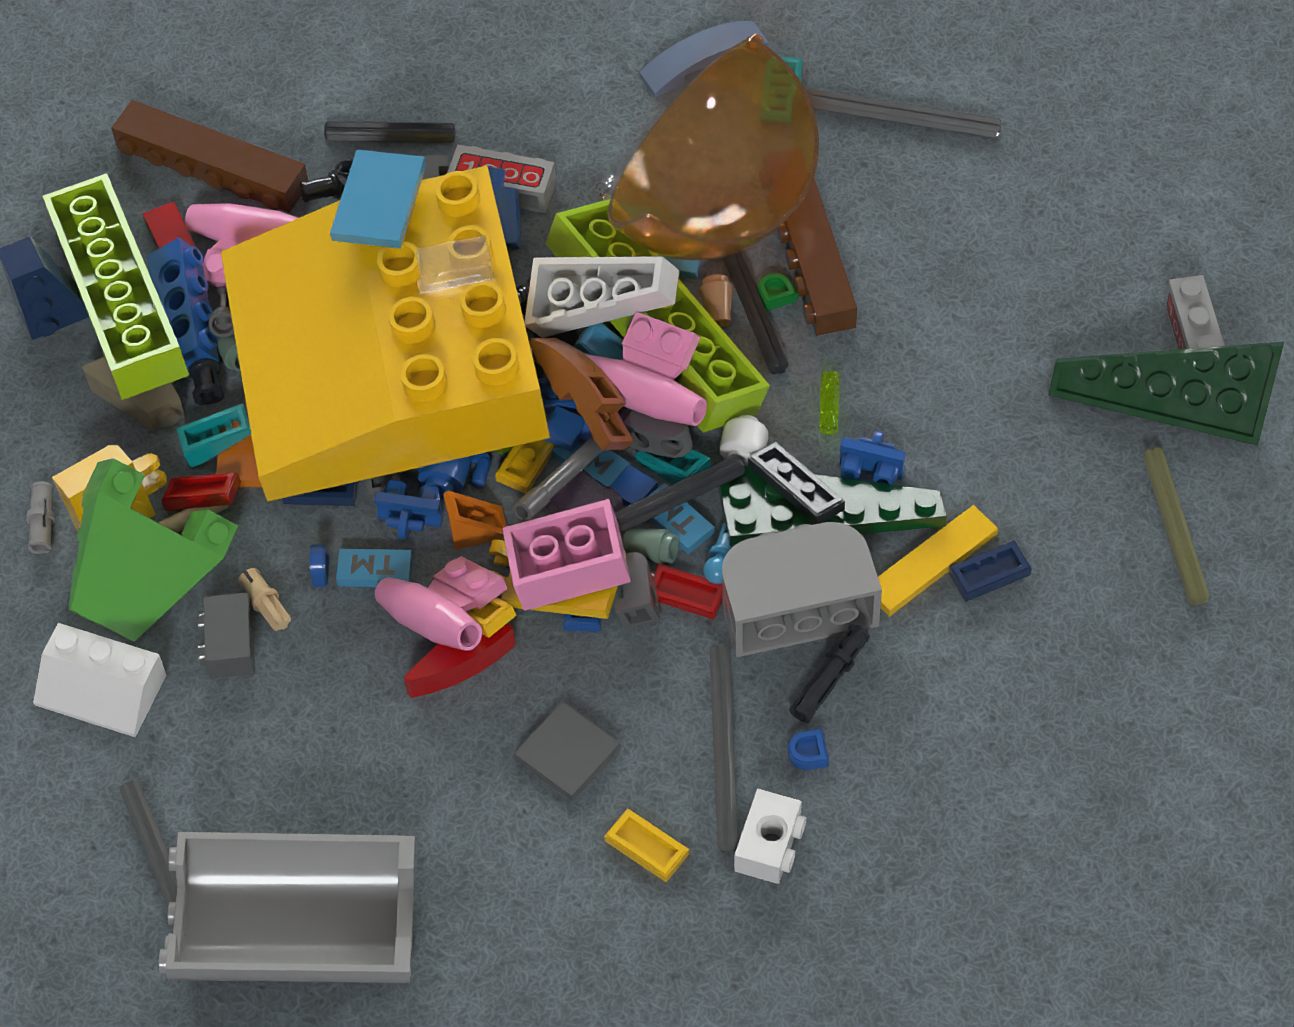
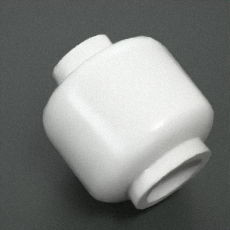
[720,415,768,466]

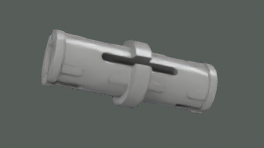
[26,481,55,554]

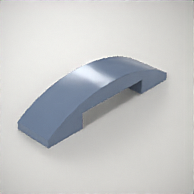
[639,21,769,97]

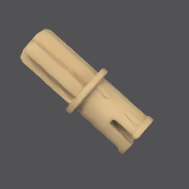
[238,568,291,631]

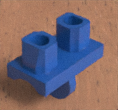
[840,430,906,485]
[374,480,443,540]

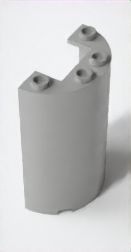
[159,832,415,983]

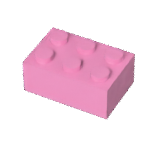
[503,499,631,611]

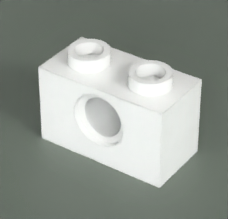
[734,789,807,884]

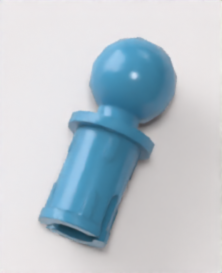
[703,523,733,584]

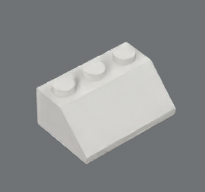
[33,623,166,737]

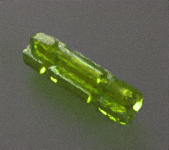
[819,370,840,435]

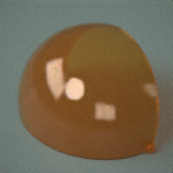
[608,34,819,261]

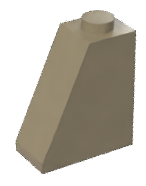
[82,356,185,431]

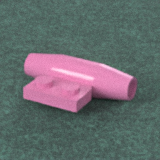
[185,203,298,288]
[585,312,707,426]
[375,556,507,651]

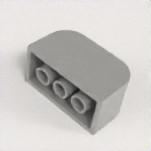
[722,522,882,657]

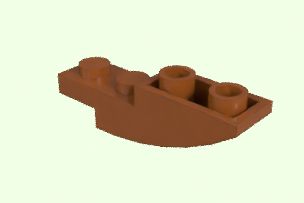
[529,338,633,451]

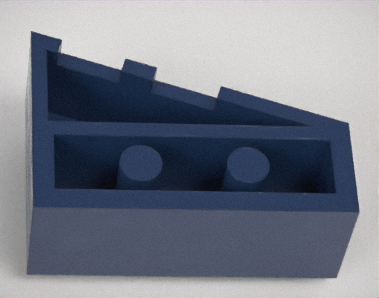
[0,236,89,340]

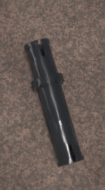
[789,624,870,724]

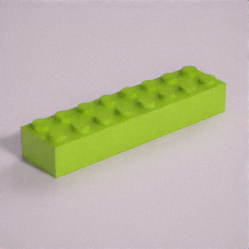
[42,173,189,400]
[545,199,770,433]

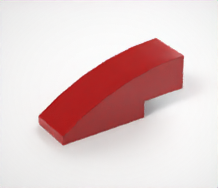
[404,624,515,698]

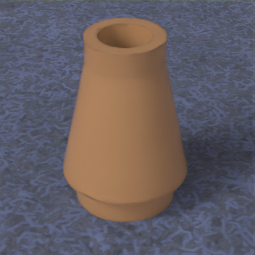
[699,274,733,328]

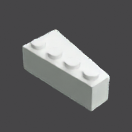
[525,257,679,338]

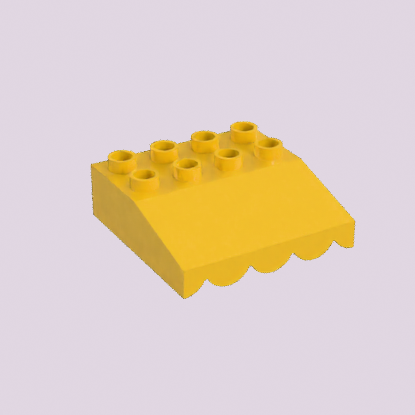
[221,166,550,502]

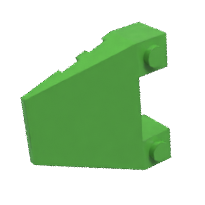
[68,458,238,642]

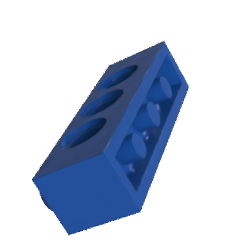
[147,237,219,379]

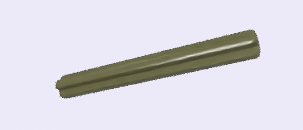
[1144,447,1209,606]

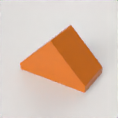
[443,490,507,550]

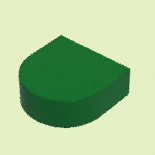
[758,273,798,311]

